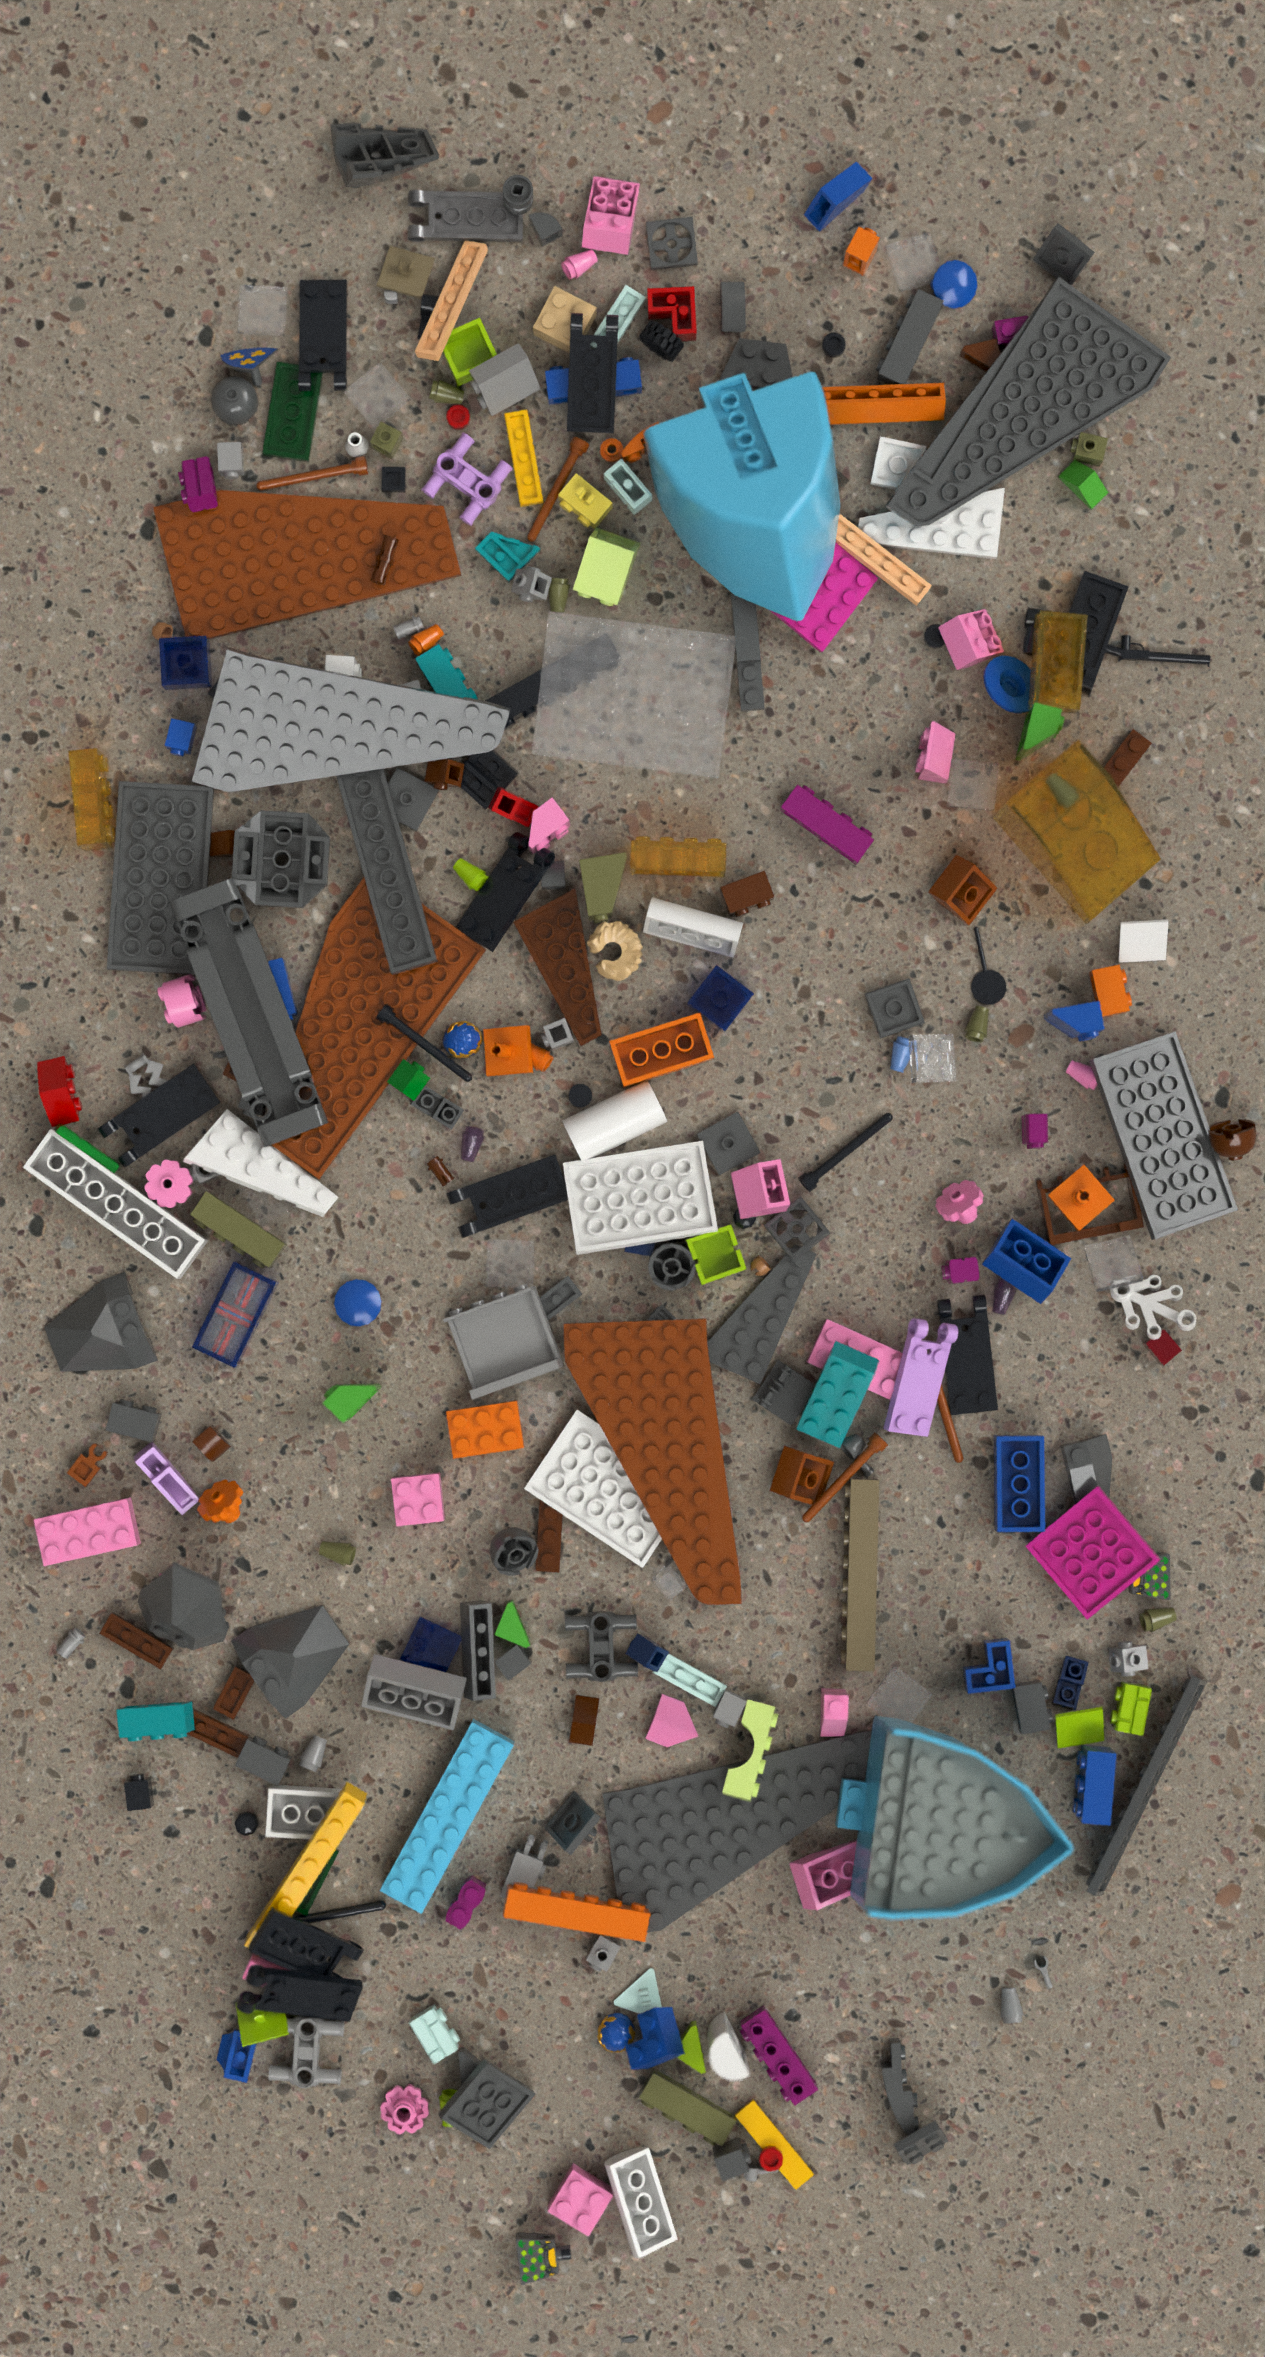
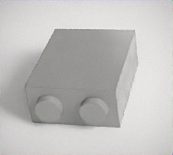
[469,343,541,416]

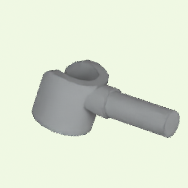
[384,289,398,304]
[1034,1956,1053,1989]
[744,2164,778,2182]

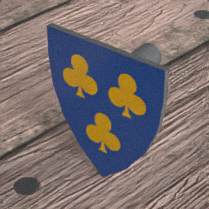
[220,348,278,386]

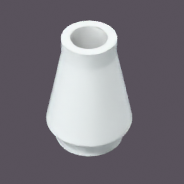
[345,432,369,457]

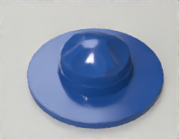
[983,656,1040,714]

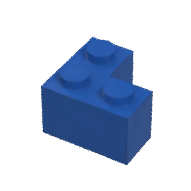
[963,1638,1015,1694]
[625,2007,685,2070]

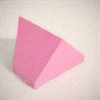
[645,1694,698,1747]

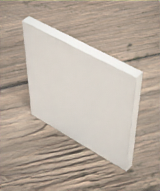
[1118,919,1168,963]

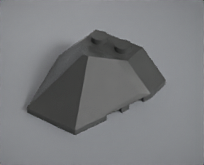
[331,123,439,188]
[44,1272,158,1372]
[138,1562,229,1650]
[231,1605,350,1719]

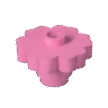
[144,1160,193,1208]
[935,1180,984,1224]
[380,2084,429,2134]

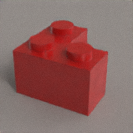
[647,286,697,341]
[37,1056,82,1127]

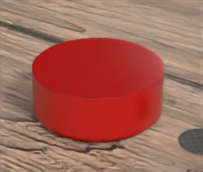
[446,405,470,430]
[759,2146,783,2172]

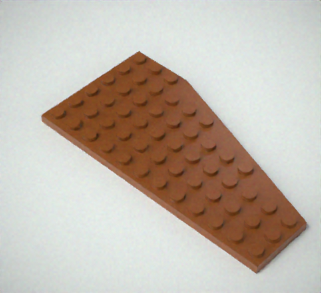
[153,490,461,645]
[272,878,486,1180]

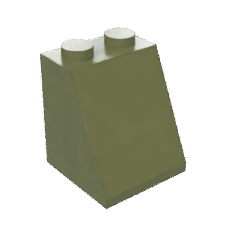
[579,852,627,924]

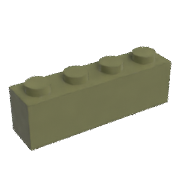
[190,1191,287,1269]
[639,2068,736,2146]

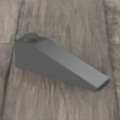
[1060,1434,1112,1504]

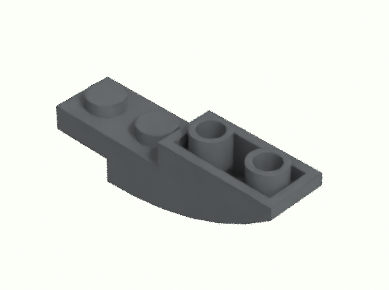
[881,2038,919,2136]

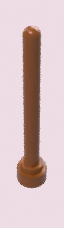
[527,436,590,542]
[256,456,369,491]
[927,1353,964,1463]
[802,1432,888,1523]

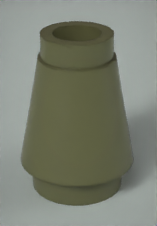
[429,379,465,405]
[548,578,570,612]
[1045,773,1080,809]
[964,1006,989,1043]
[319,1541,356,1566]
[1139,1607,1177,1633]

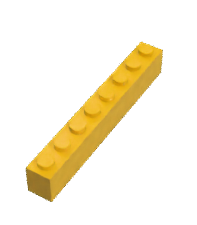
[244,1782,367,1947]

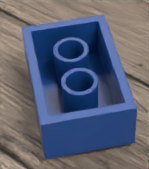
[982,1219,1071,1304]
[1072,1745,1117,1826]

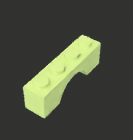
[722,1699,779,1802]

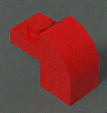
[488,786,539,828]

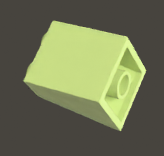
[573,527,641,606]

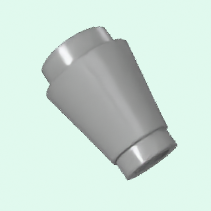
[299,1735,327,1772]
[1000,1988,1024,2024]

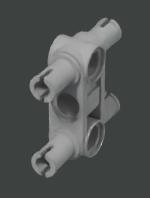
[269,2015,345,2088]

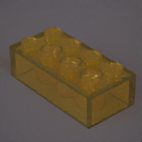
[1028,611,1087,714]
[68,748,115,851]
[630,836,727,877]

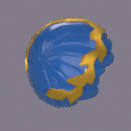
[443,1021,483,1058]
[597,2013,635,2053]

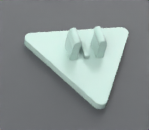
[614,1968,662,2014]

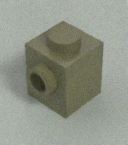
[1070,432,1108,467]

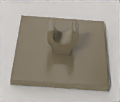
[377,246,435,299]

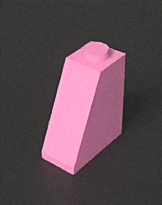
[820,1688,848,1737]

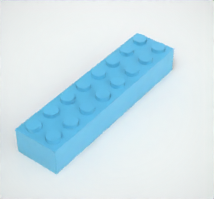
[380,1719,515,1914]

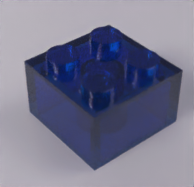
[159,636,212,690]
[687,965,754,1033]

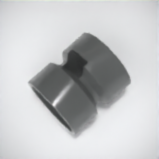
[503,175,533,215]

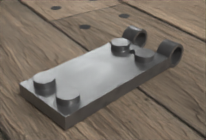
[408,190,523,242]

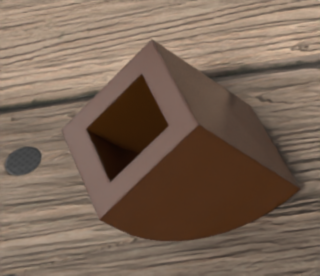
[192,1425,231,1462]

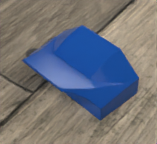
[217,2029,257,2083]

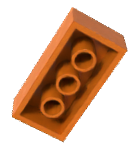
[609,1012,714,1088]

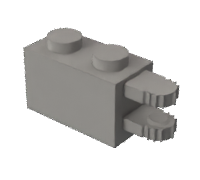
[500,1834,549,1898]

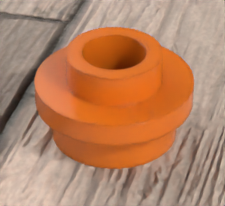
[600,438,624,462]

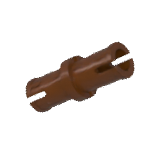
[371,535,399,585]

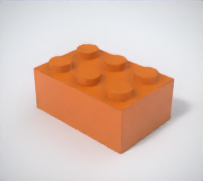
[446,1400,525,1459]

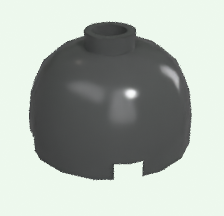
[211,376,259,426]
[648,1242,696,1291]
[489,1527,539,1576]

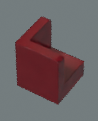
[1142,1329,1182,1366]

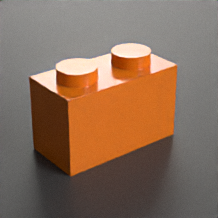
[843,227,880,276]
[1089,964,1132,1017]

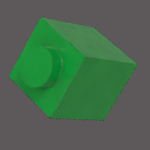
[387,1059,430,1101]

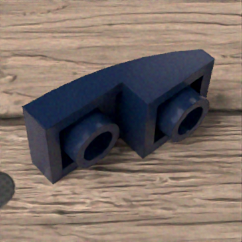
[1052,1656,1089,1710]

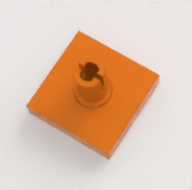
[483,1025,533,1077]
[1047,1165,1115,1231]

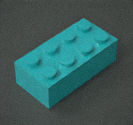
[796,1341,879,1448]

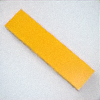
[504,409,544,507]
[735,2099,814,2190]

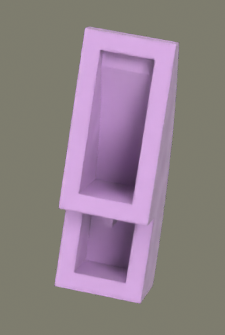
[134,1442,199,1515]

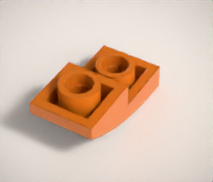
[621,422,659,463]

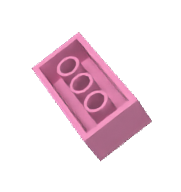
[806,1319,902,1400]
[34,1497,141,1566]

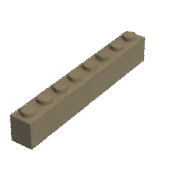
[840,1478,879,1671]

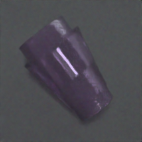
[460,1126,485,1162]
[992,1278,1017,1315]

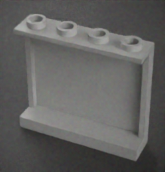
[443,1284,564,1400]

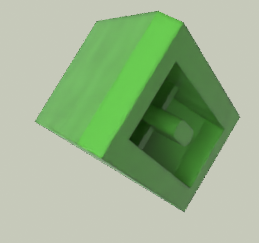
[1058,460,1108,510]
[495,1600,531,1648]

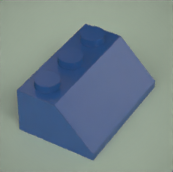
[1044,1001,1104,1042]

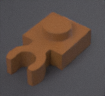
[67,1443,108,1487]

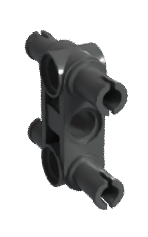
[565,1611,638,1682]

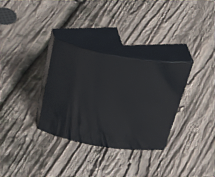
[461,750,519,810]

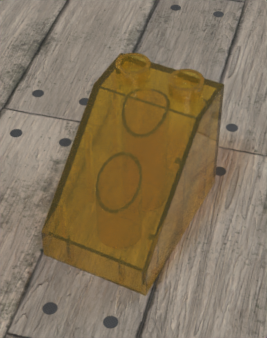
[993,739,1161,924]

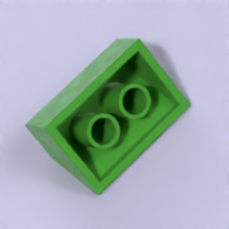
[1015,702,1065,761]
[323,1384,382,1423]

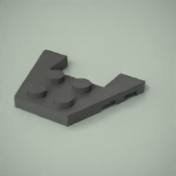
[719,338,793,389]

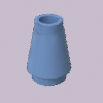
[890,1036,916,1073]

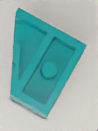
[475,531,541,582]

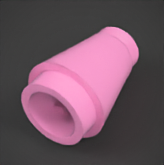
[561,249,598,280]
[1066,1060,1097,1090]

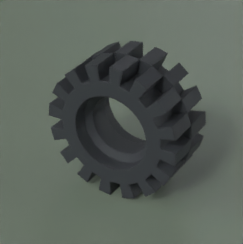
[639,320,684,362]

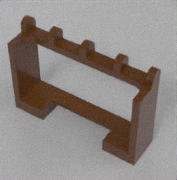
[1036,1164,1144,1245]

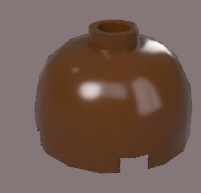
[1208,1119,1257,1161]

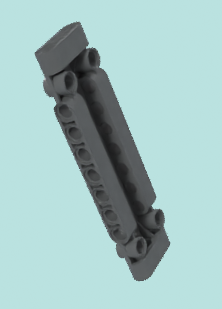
[169,878,329,1147]

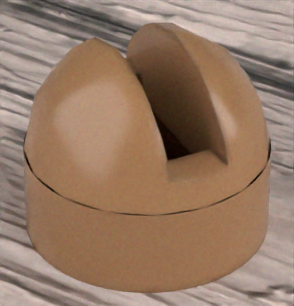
[152,622,173,643]
[750,1255,771,1276]

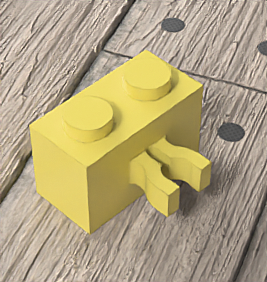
[558,473,613,529]

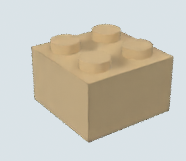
[533,286,597,353]

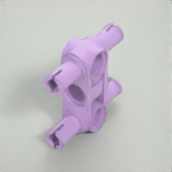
[421,433,513,526]

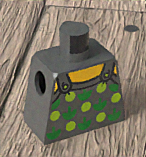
[1129,1553,1171,1600]
[516,2233,572,2285]

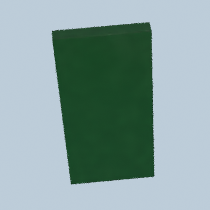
[262,361,323,462]

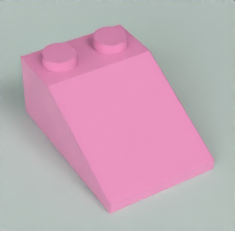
[789,1840,857,1910]

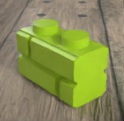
[1110,1681,1152,1736]

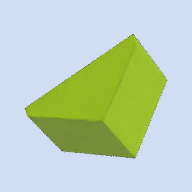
[677,2021,706,2074]

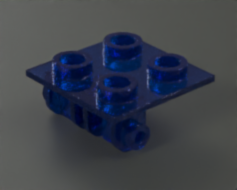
[400,1616,462,1672]

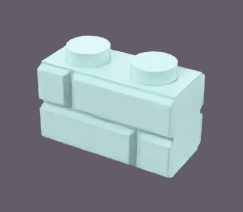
[604,459,652,515]
[409,2005,460,2064]

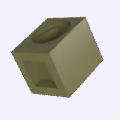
[370,421,403,460]

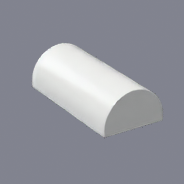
[643,897,743,958]
[562,1080,667,1161]
[707,2012,750,2080]
[604,2147,677,2259]

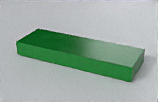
[54,1123,119,1173]

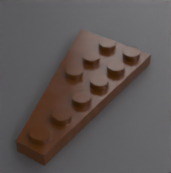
[513,889,602,1047]

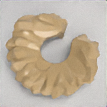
[587,921,643,981]

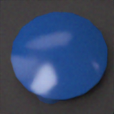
[931,260,978,309]
[334,1279,381,1327]

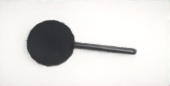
[971,926,1006,1005]

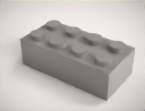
[361,1654,467,1730]

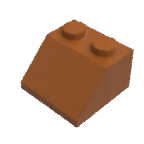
[928,855,997,925]
[769,1446,834,1505]

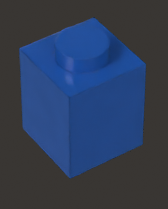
[165,718,197,757]

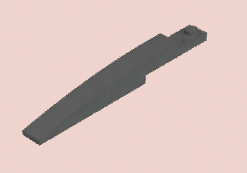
[730,592,765,712]

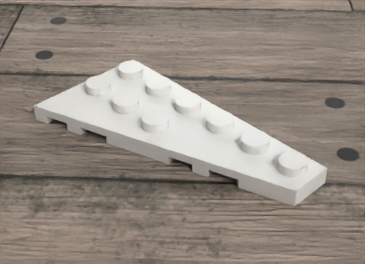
[858,488,1005,559]
[183,1109,338,1217]

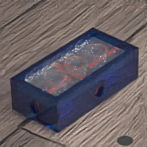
[192,1261,279,1368]

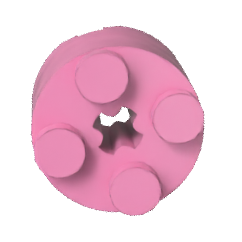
[157,974,206,1028]

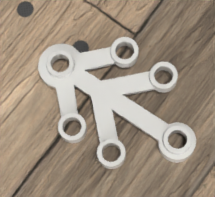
[1110,1275,1196,1340]

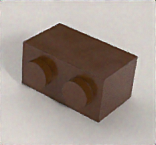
[720,870,774,918]

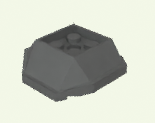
[232,810,330,909]

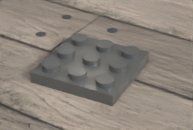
[438,2059,536,2149]

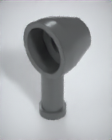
[840,1434,874,1478]

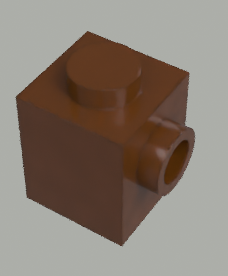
[424,759,464,790]

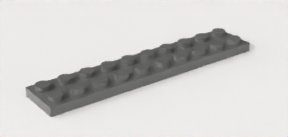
[336,768,438,975]
[1086,1676,1207,1896]

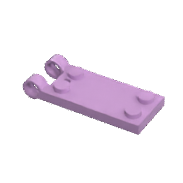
[883,1318,958,1437]

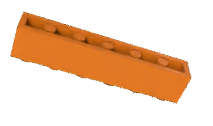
[822,383,946,424]
[503,1882,650,1942]

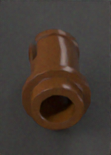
[427,1156,454,1187]

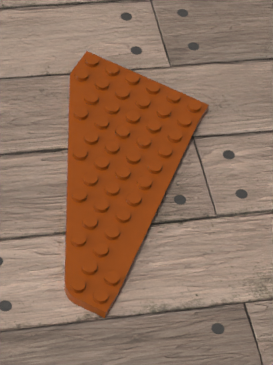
[564,1318,742,1605]

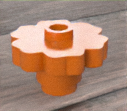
[197,1479,243,1523]

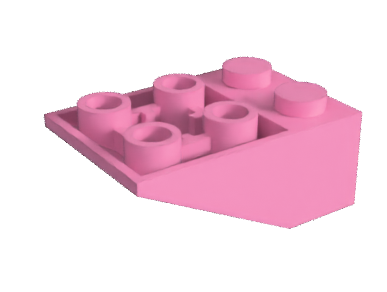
[582,176,640,255]
[915,722,956,784]

